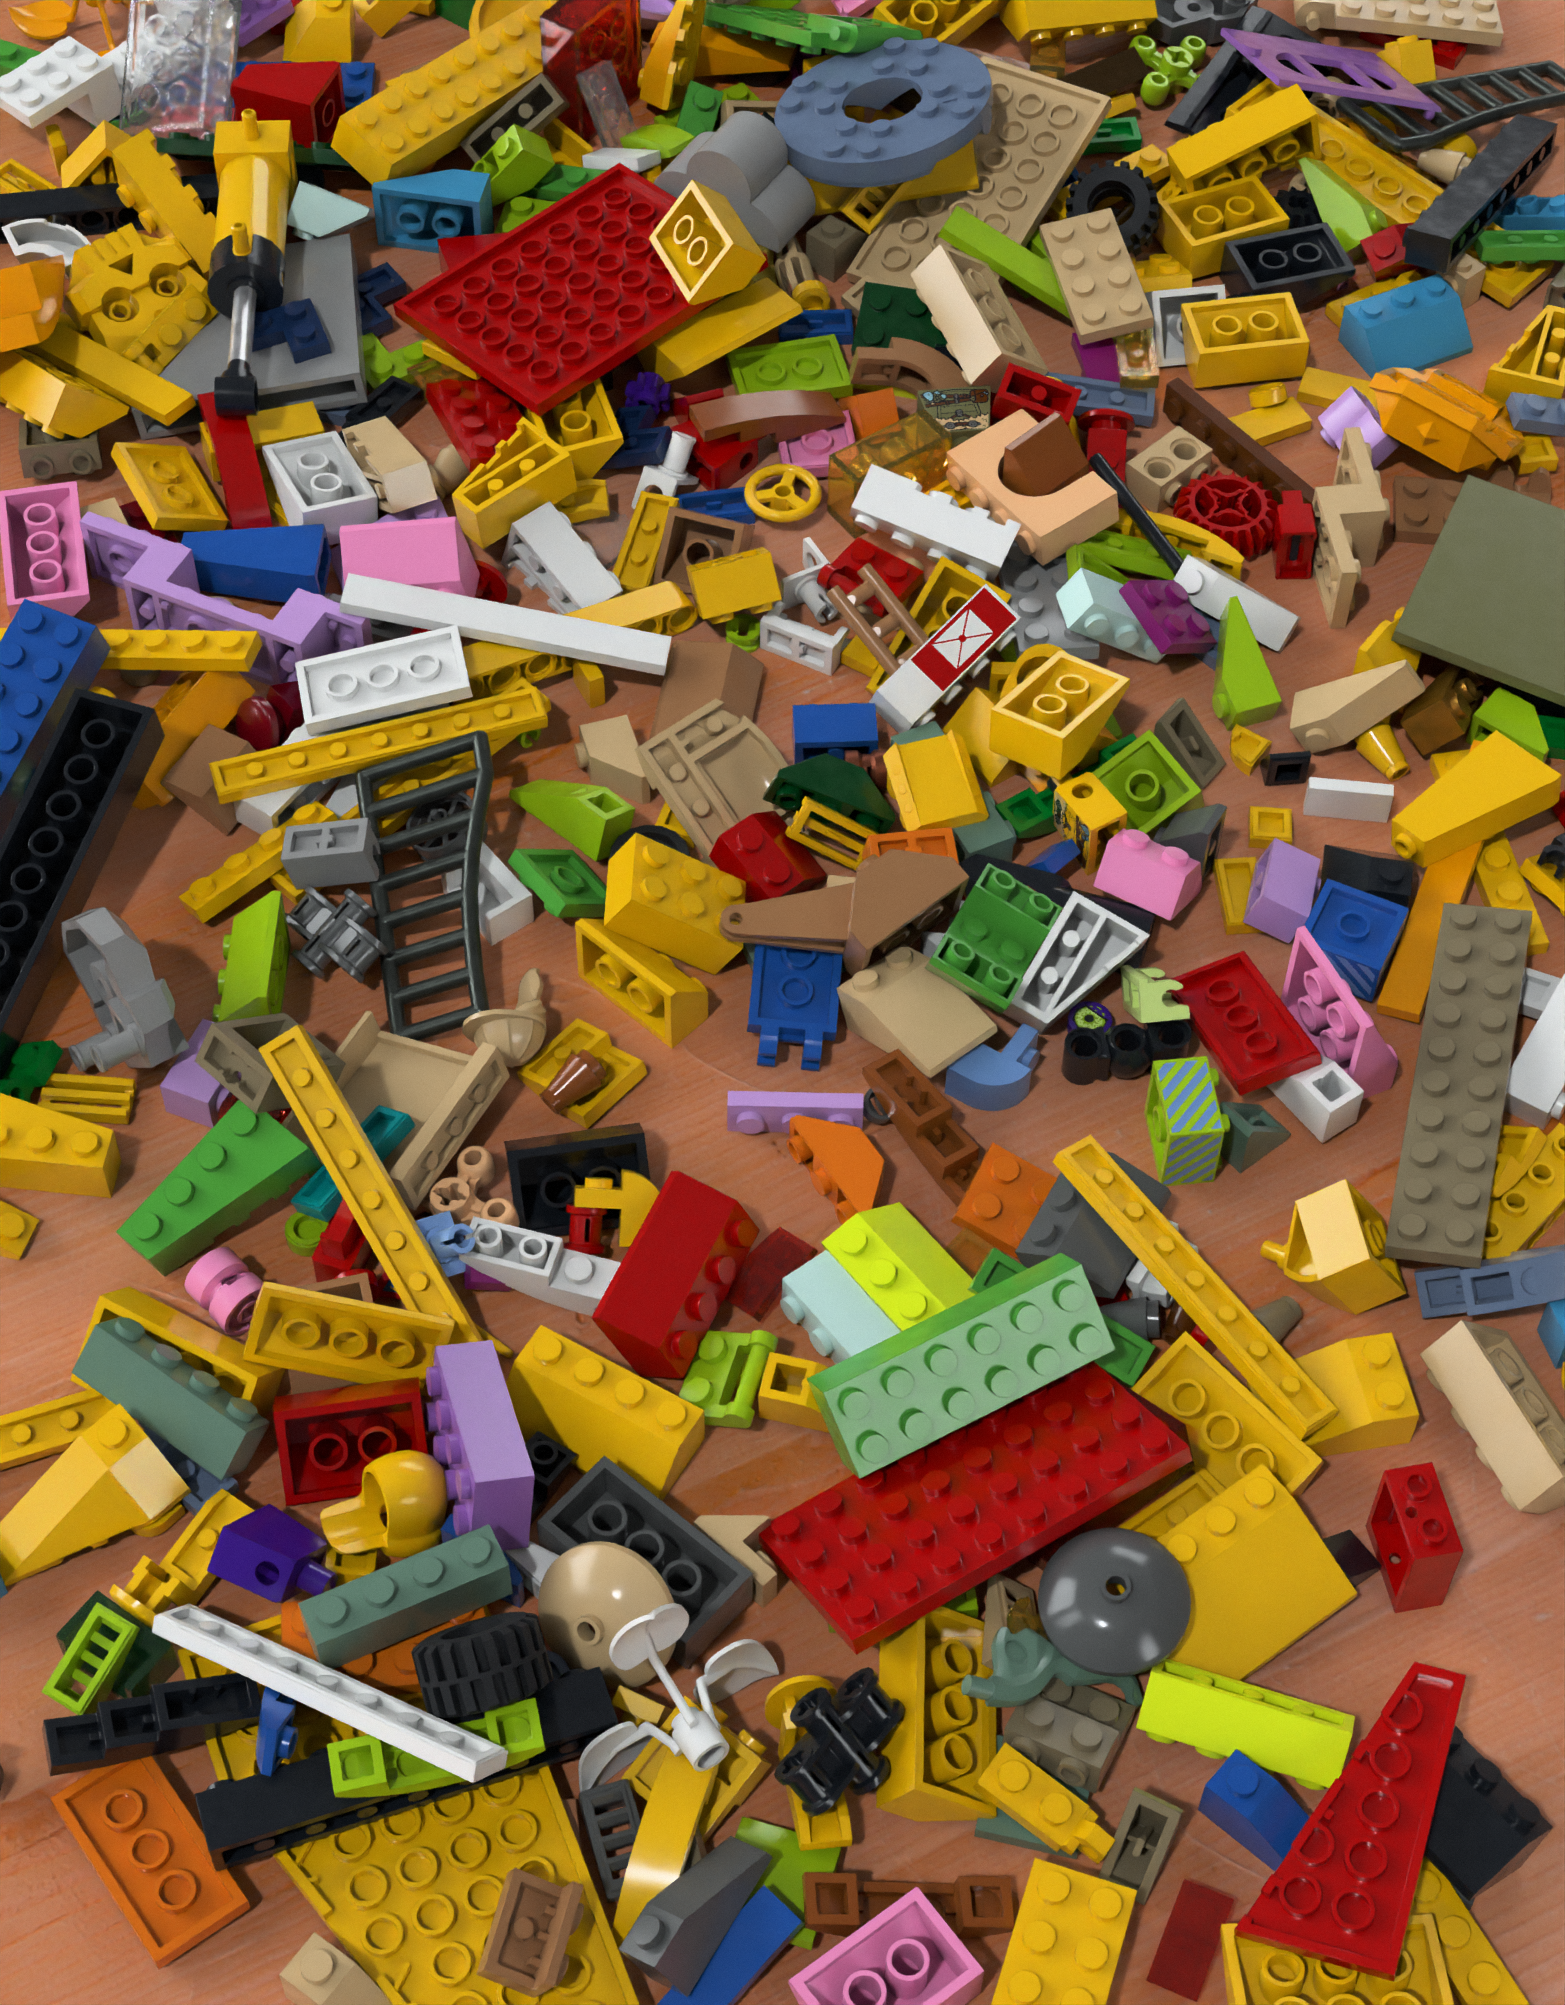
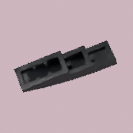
[42,1673,261,1776]

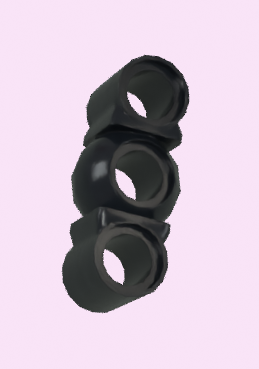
[1061,1019,1192,1085]

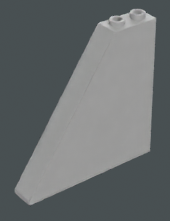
[132,233,367,440]

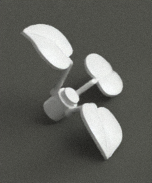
[578,1603,779,1793]

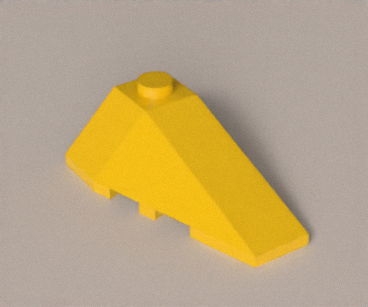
[637,0,707,111]
[865,556,1012,695]

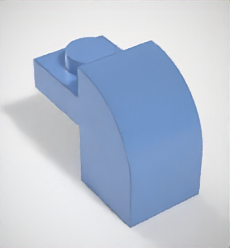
[945,1023,1040,1111]

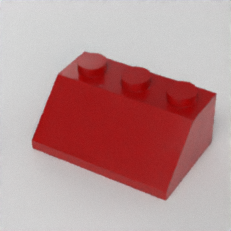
[273,1376,429,1506]

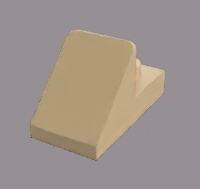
[694,1515,777,1608]

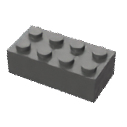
[537,1456,753,1669]

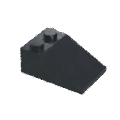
[1219,222,1356,308]

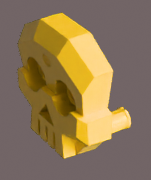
[63,222,218,366]

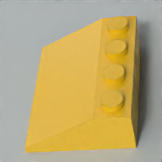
[1107,1463,1357,1681]
[1220,1914,1454,2005]

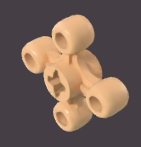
[408,1146,520,1227]

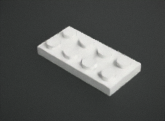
[295,625,473,735]

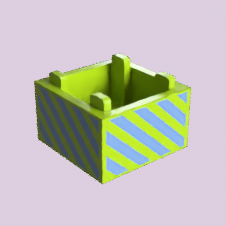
[1144,1056,1230,1186]

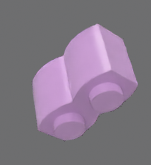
[1318,386,1401,470]

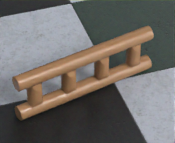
[826,563,970,715]

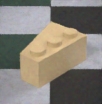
[341,416,439,514]

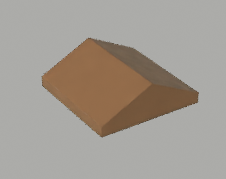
[160,724,256,836]

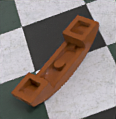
[802,1872,1015,1939]

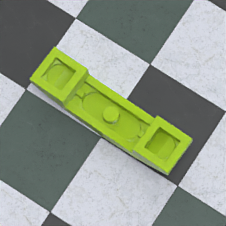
[327,1698,545,1798]

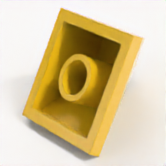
[283,0,356,63]

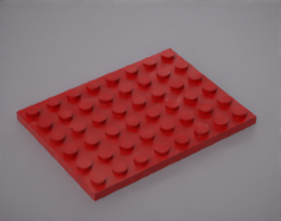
[393,163,768,416]

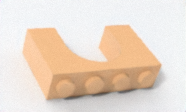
[946,409,1119,566]

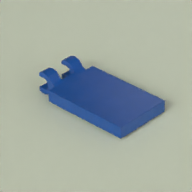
[747,944,843,1072]

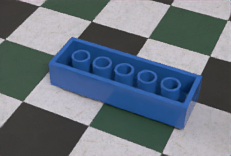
[0,599,111,842]

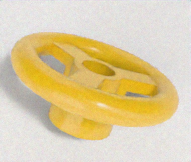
[744,464,822,523]

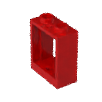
[1365,1462,1464,1613]

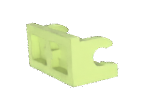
[1120,965,1190,1023]

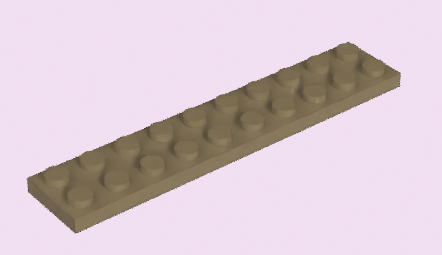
[1385,903,1532,1269]

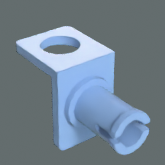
[415,1210,475,1277]

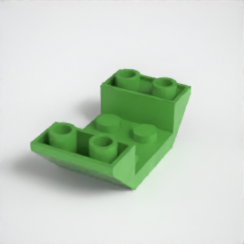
[925,863,1063,1014]

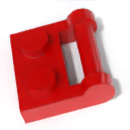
[817,537,924,618]

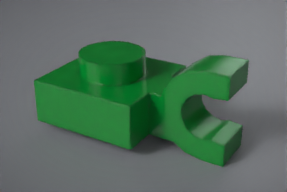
[0,1040,64,1102]

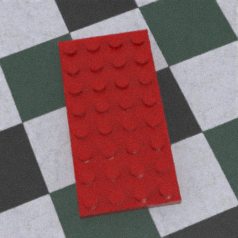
[759,1361,1192,1655]

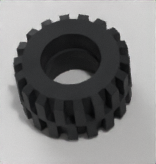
[1065,160,1160,257]
[411,1612,553,1718]

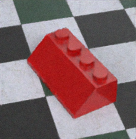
[591,1171,760,1378]

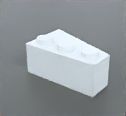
[501,501,623,615]

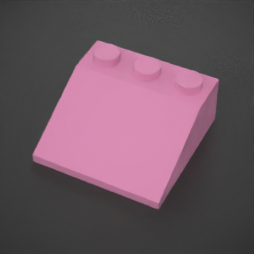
[1281,925,1398,1099]

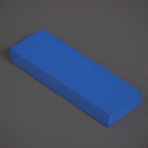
[657,1885,805,2005]

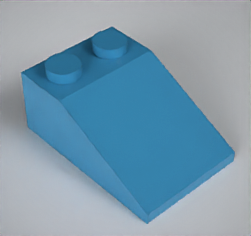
[372,169,494,253]

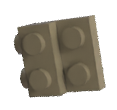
[18,419,102,480]
[1002,1677,1136,1794]

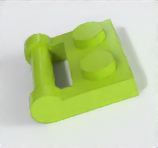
[678,1330,779,1428]

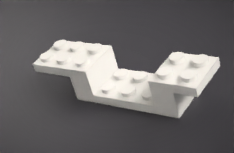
[0,0,235,129]

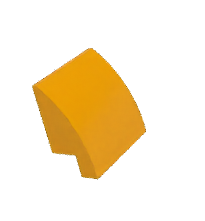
[0,254,65,353]

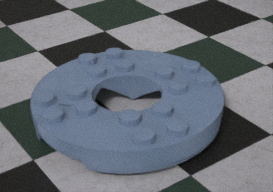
[774,37,993,187]

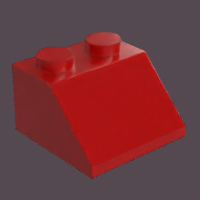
[709,810,827,903]

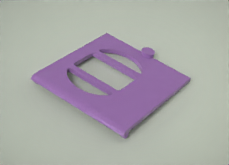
[1220,27,1441,120]

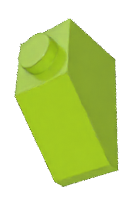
[1466,686,1549,763]

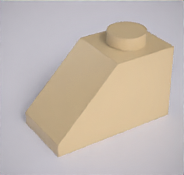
[574,715,650,804]
[279,1932,391,2005]

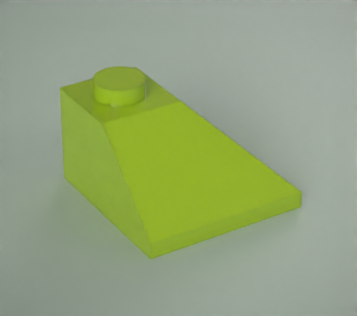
[1092,729,1204,839]

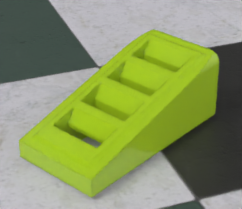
[41,1602,140,1715]

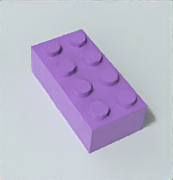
[424,1340,535,1551]

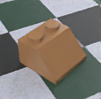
[652,506,755,594]

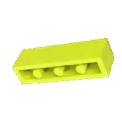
[1136,1659,1355,1790]

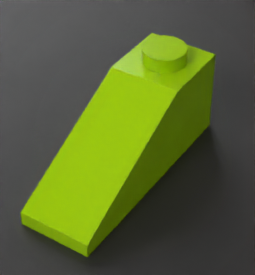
[1298,157,1388,261]
[1212,596,1282,731]

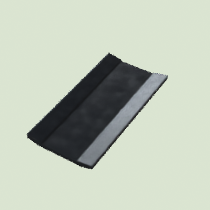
[1164,5,1334,136]

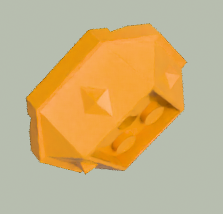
[1368,367,1525,473]

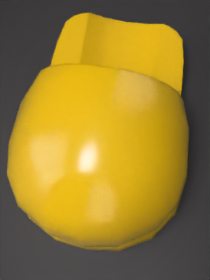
[320,1450,448,1558]

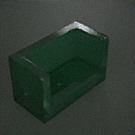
[56,1590,180,1699]

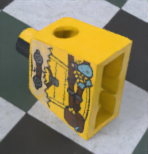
[1047,772,1128,876]

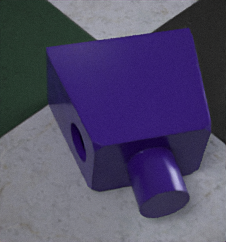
[207,1504,338,1603]

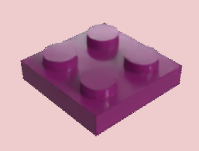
[1119,580,1217,654]

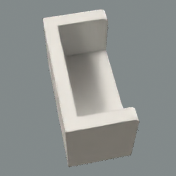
[441,841,534,946]

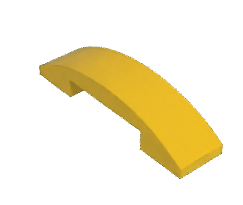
[1104,508,1244,581]
[612,1747,720,1948]

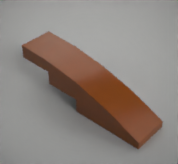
[689,390,846,443]
[862,1049,981,1207]

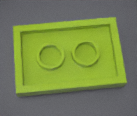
[726,334,853,398]

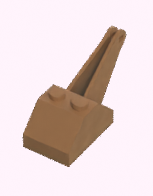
[719,849,969,977]

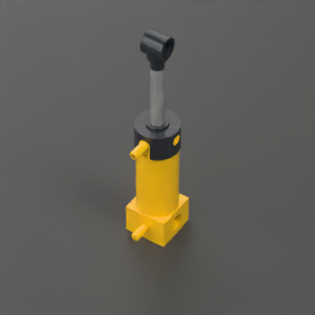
[207,109,298,417]

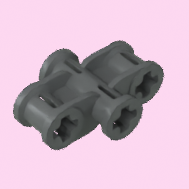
[285,885,389,984]

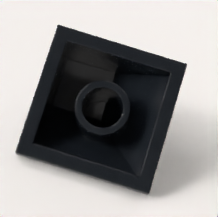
[1319,845,1414,908]

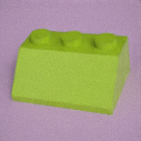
[212,891,291,1023]

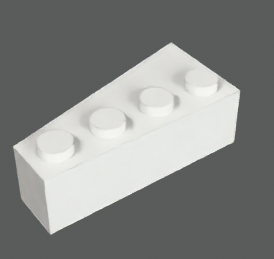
[849,464,1021,583]

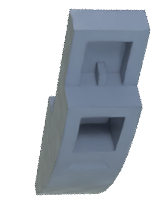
[1414,1244,1565,1318]

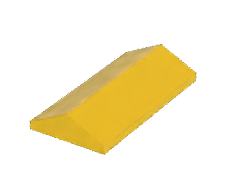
[243,1281,454,1397]
[1128,1331,1325,1501]

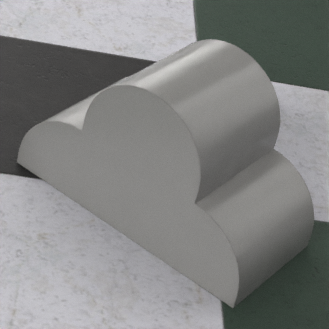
[654,111,816,253]

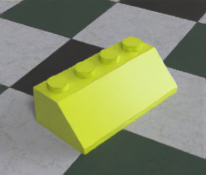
[821,1202,975,1332]

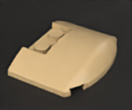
[635,698,810,869]

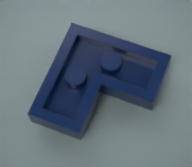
[357,262,407,337]
[252,298,332,364]
[600,404,672,470]

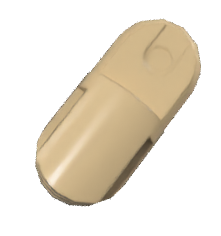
[775,236,815,297]

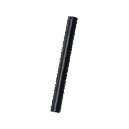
[1089,453,1184,575]

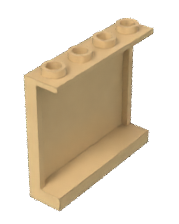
[281,1011,510,1210]

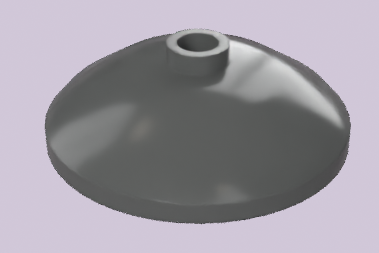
[1038,1528,1191,1677]

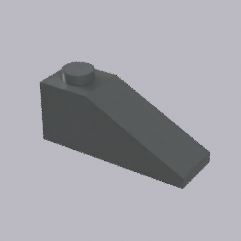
[618,1836,773,1997]

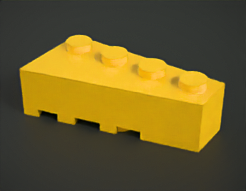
[1166,83,1322,194]

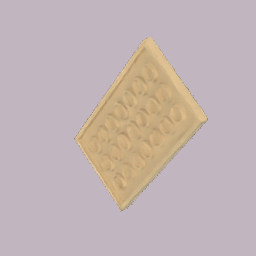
[846,55,1112,289]

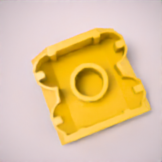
[883,729,989,831]

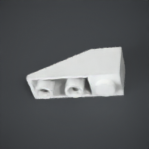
[1267,1054,1364,1143]

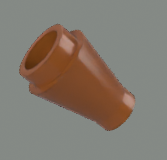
[539,1049,607,1114]

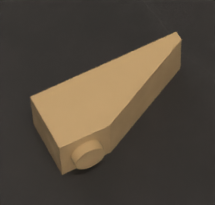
[1290,659,1425,754]

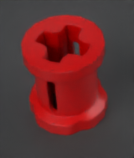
[564,1204,607,1254]

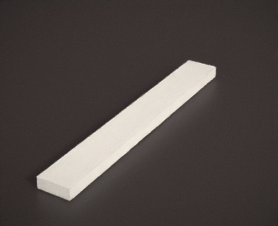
[339,573,672,676]
[152,1603,508,1783]

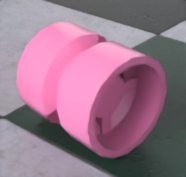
[184,1247,263,1336]

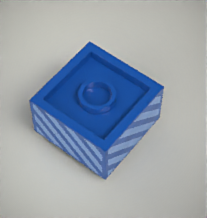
[1305,878,1409,1002]

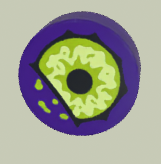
[1067,1001,1112,1033]

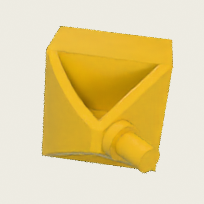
[1260,1179,1406,1315]

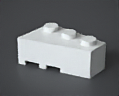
[1003,891,1150,1035]

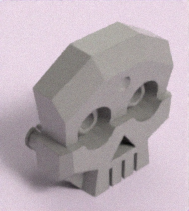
[61,907,190,1073]

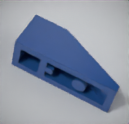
[1198,1749,1310,1872]

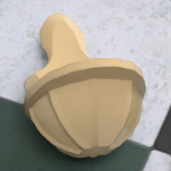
[462,968,547,1068]

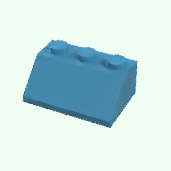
[1338,273,1473,379]

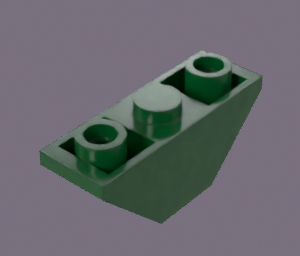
[763,753,896,840]

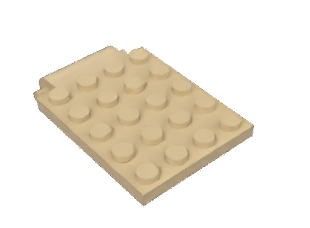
[1293,0,1503,46]

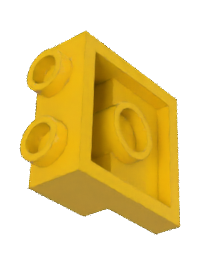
[621,1696,772,1844]

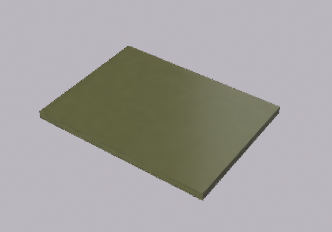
[1391,474,1565,707]

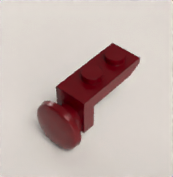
[236,681,304,752]

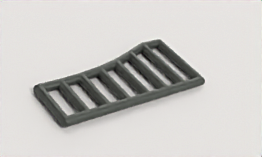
[1335,60,1565,153]
[354,730,494,1041]

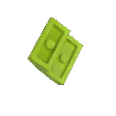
[735,1816,842,1950]

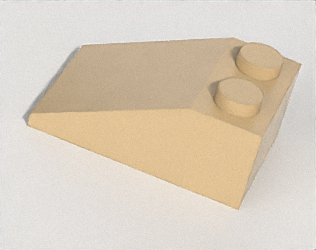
[836,944,998,1078]

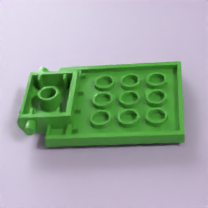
[703,2,923,56]

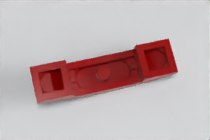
[197,392,273,530]

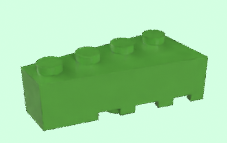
[116,1100,322,1277]

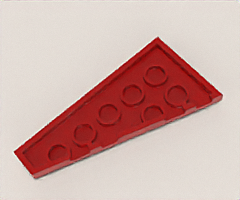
[1234,1662,1466,1982]

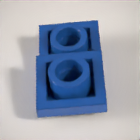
[256,1686,299,1777]

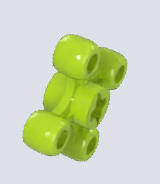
[1128,35,1207,106]

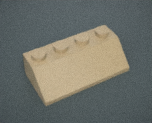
[910,243,1049,393]
[1420,1320,1565,1515]

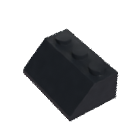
[504,1123,650,1236]
[1424,1725,1553,1901]

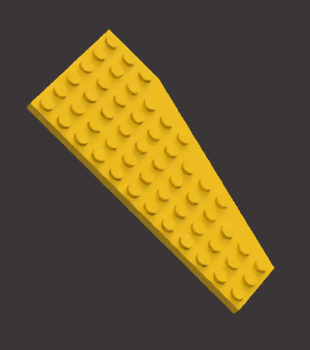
[177,1605,639,2005]

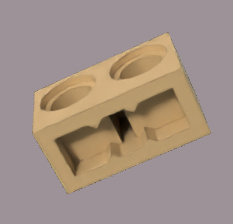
[1125,426,1213,513]

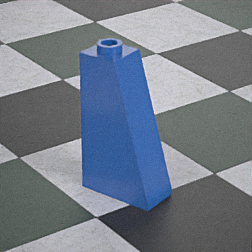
[181,524,332,603]

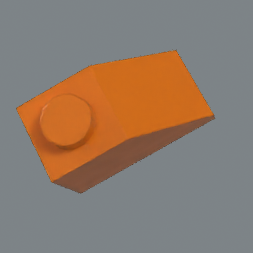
[838,387,902,448]

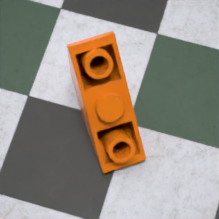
[786,1115,885,1225]

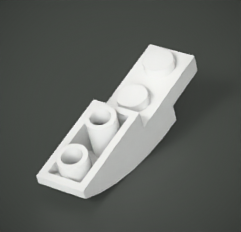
[458,1216,621,1316]

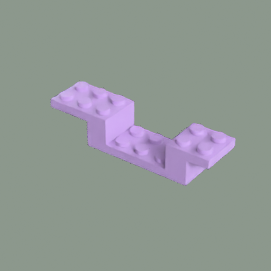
[79,511,373,685]

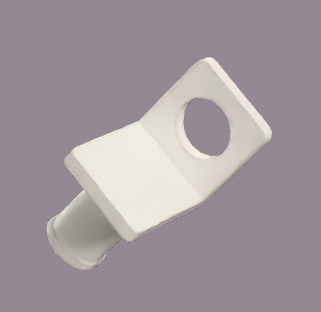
[632,431,699,509]
[780,537,838,623]

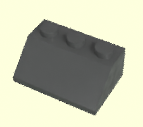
[1015,1152,1171,1299]

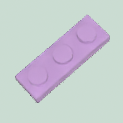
[727,1091,864,1134]

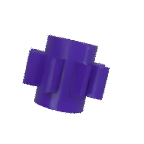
[624,372,672,419]

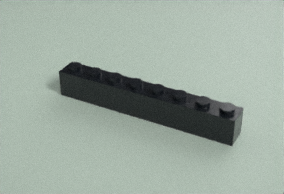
[1402,114,1558,273]
[195,1667,618,1872]

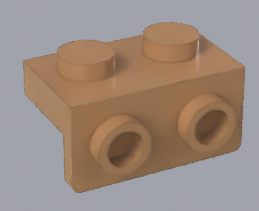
[476,1868,584,1998]

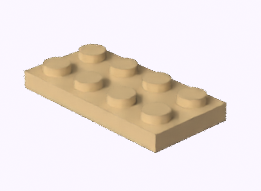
[1039,208,1154,345]

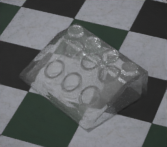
[119,0,242,141]

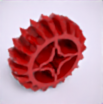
[1173,470,1278,561]

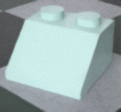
[287,181,375,240]

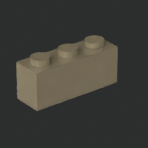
[460,73,571,163]

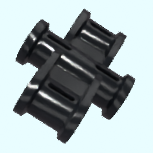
[774,1667,905,1817]

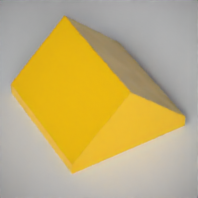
[942,687,1021,788]

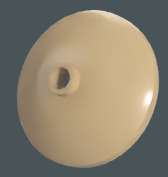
[538,1541,676,1690]

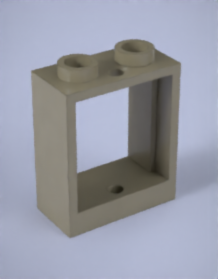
[195,1012,346,1114]

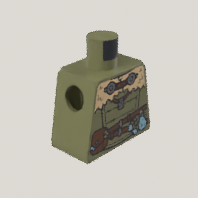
[916,385,991,461]

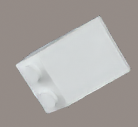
[262,431,378,545]

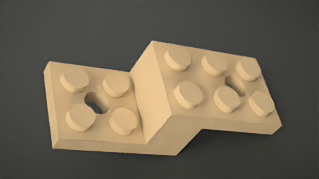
[1311,427,1390,629]

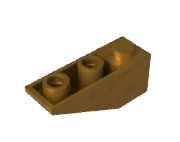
[1400,663,1487,756]

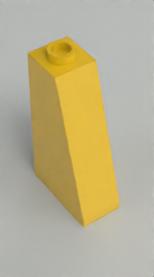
[1391,730,1562,868]

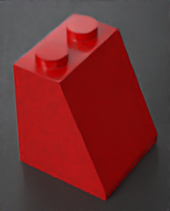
[230,61,346,148]

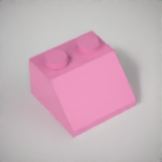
[1093,828,1202,921]

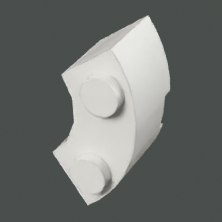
[1,218,91,280]

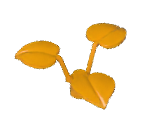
[8,0,156,57]

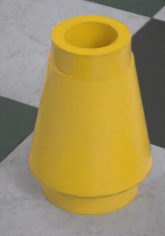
[1354,721,1410,782]

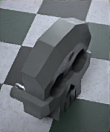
[1143,0,1258,47]

